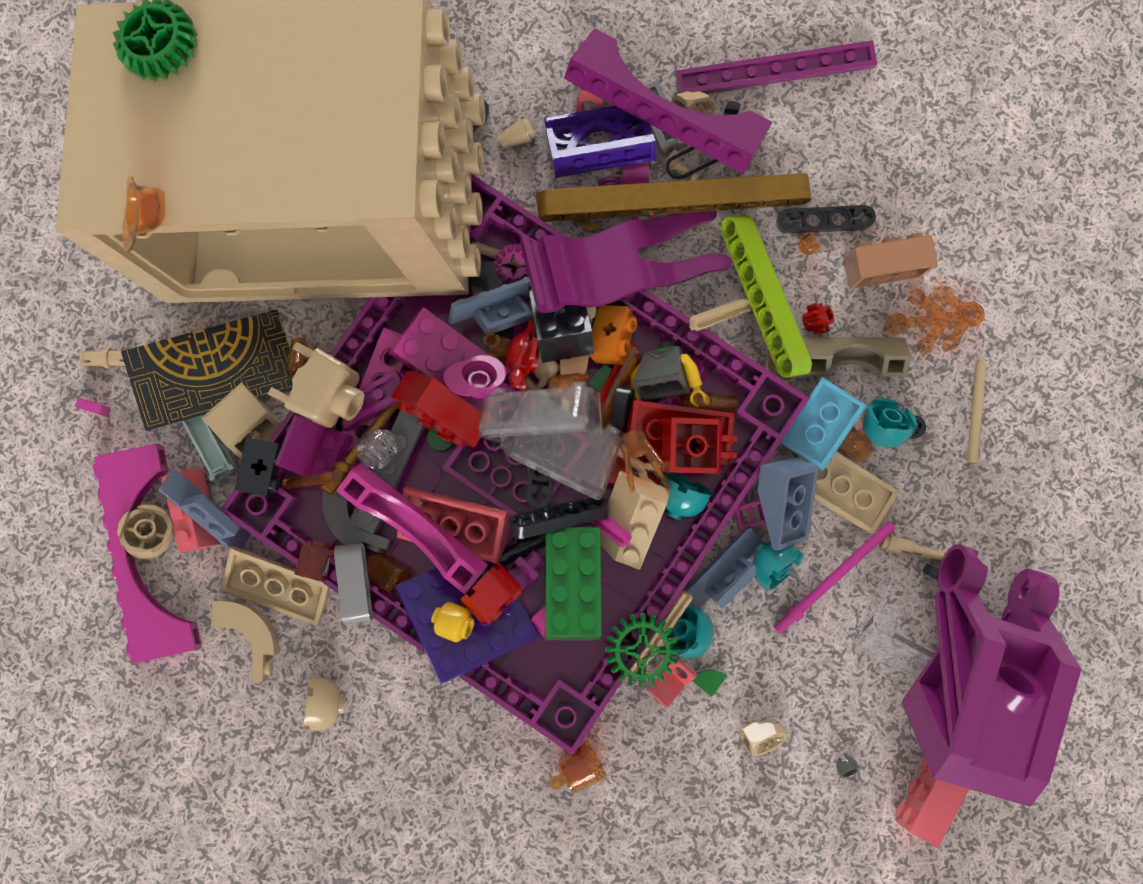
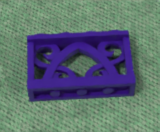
[544,106,656,178]

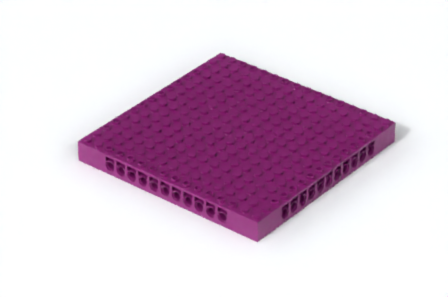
[220,175,810,755]

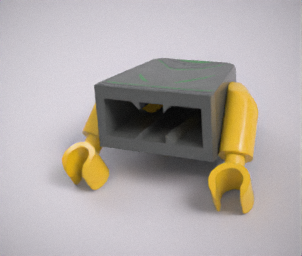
[630,341,709,408]

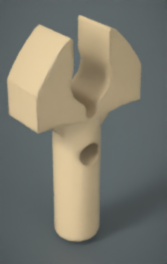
[618,447,663,484]

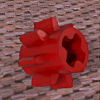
[802,302,834,335]

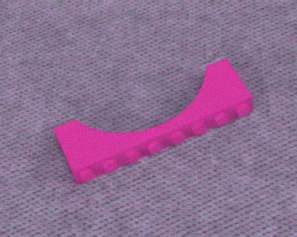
[93,444,202,664]

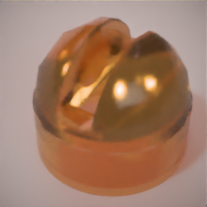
[799,233,821,255]

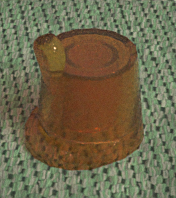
[550,742,607,794]

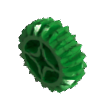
[113,0,198,82]
[605,613,679,688]

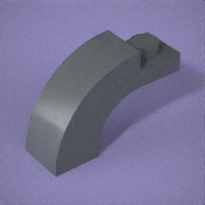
[322,491,393,553]

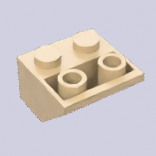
[202,382,281,459]

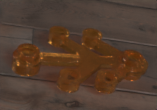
[886,285,985,355]

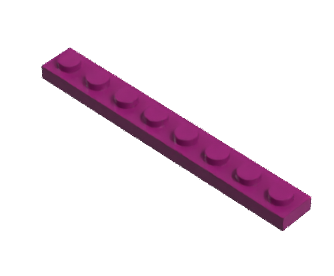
[675,40,877,94]

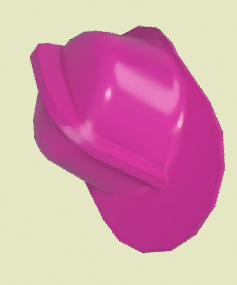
[443,355,506,399]

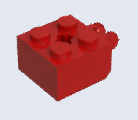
[661,418,737,474]

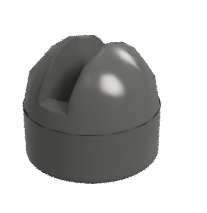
[836,755,860,778]

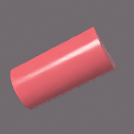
[396,486,511,564]

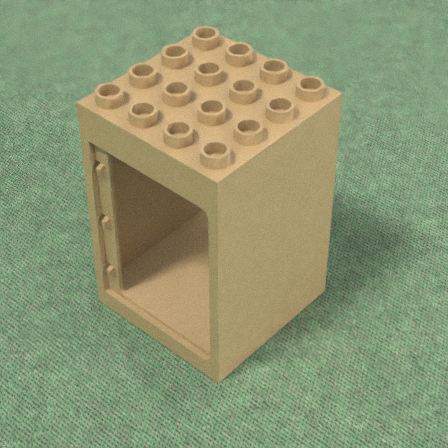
[56,0,485,303]

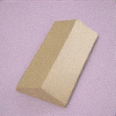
[221,546,330,626]

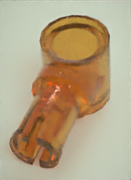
[483,332,511,366]

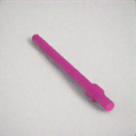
[773,521,896,634]

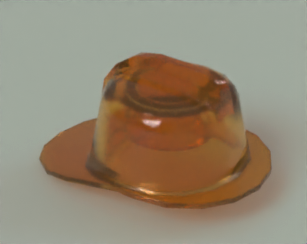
[122,176,165,253]

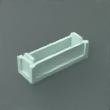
[182,415,239,482]

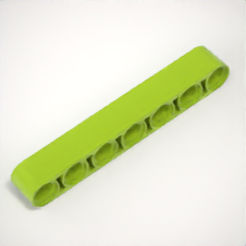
[721,215,812,378]

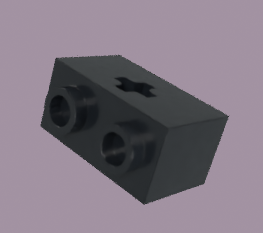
[234,437,282,498]

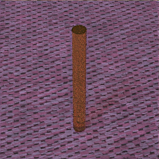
[282,471,342,489]

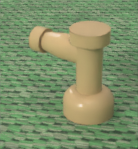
[662,150,700,181]

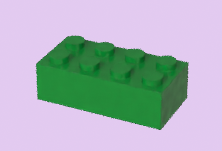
[545,527,601,640]

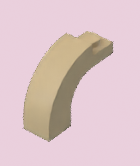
[211,600,280,682]

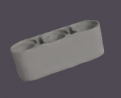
[334,543,372,625]

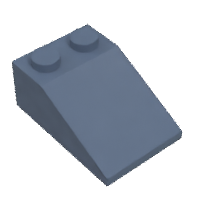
[758,457,818,551]

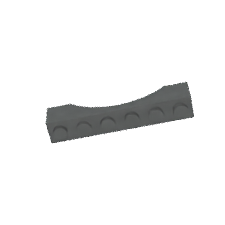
[349,410,425,535]

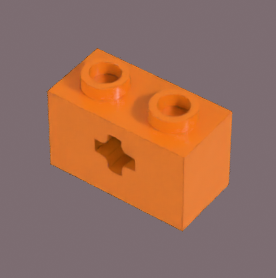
[589,305,637,365]

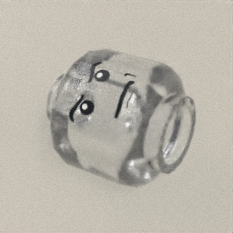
[357,429,398,469]

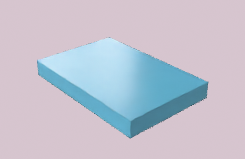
[781,377,867,471]

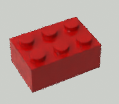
[390,370,491,448]

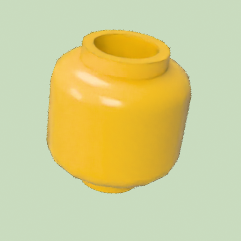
[431,602,475,643]

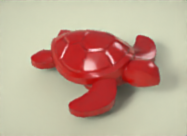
[506,320,539,394]

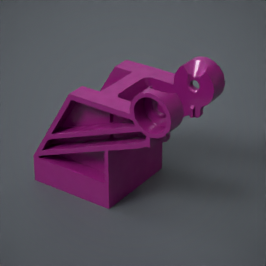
[901,544,1082,807]

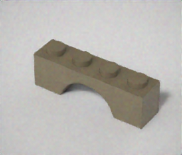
[802,337,911,377]

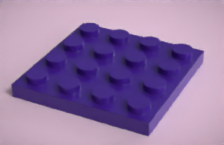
[395,560,539,685]

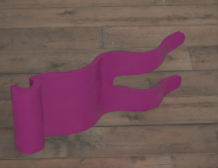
[520,211,732,313]

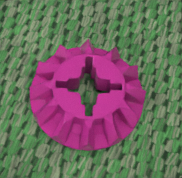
[494,244,528,284]

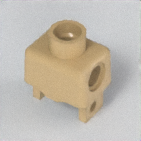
[268,342,364,428]

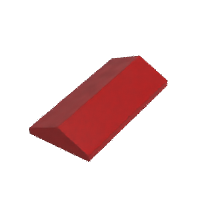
[626,400,735,465]

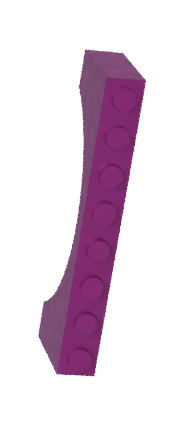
[564,28,772,174]

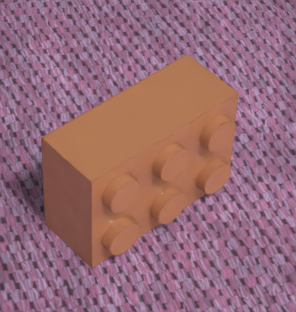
[844,233,938,289]

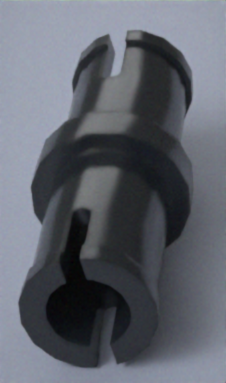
[500,533,545,567]

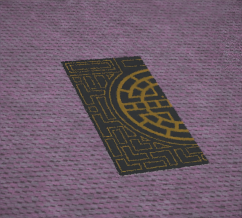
[121,309,297,431]

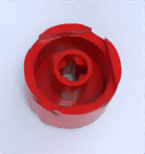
[459,562,523,625]

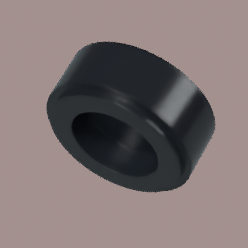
[922,563,939,581]

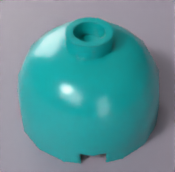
[862,398,917,448]
[659,472,712,520]
[752,542,804,591]
[667,604,715,659]

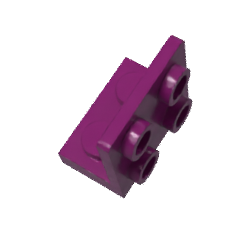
[275,415,353,482]

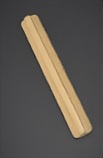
[689,296,752,331]
[630,590,693,672]

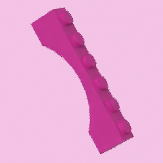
[336,463,488,594]

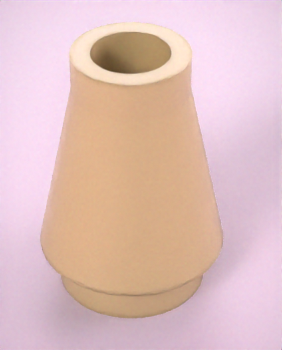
[497,118,537,150]

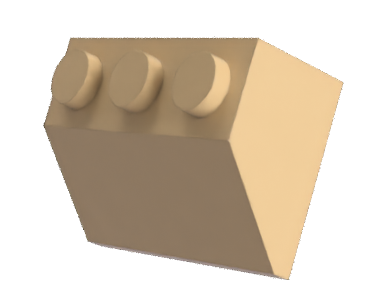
[600,471,670,570]

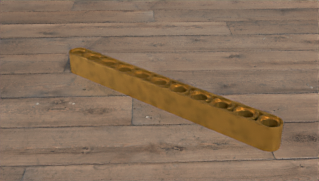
[536,173,812,222]

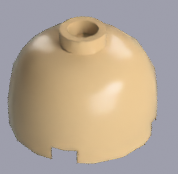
[117,505,174,559]
[304,676,345,731]

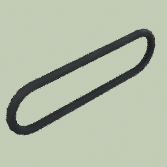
[666,147,718,180]

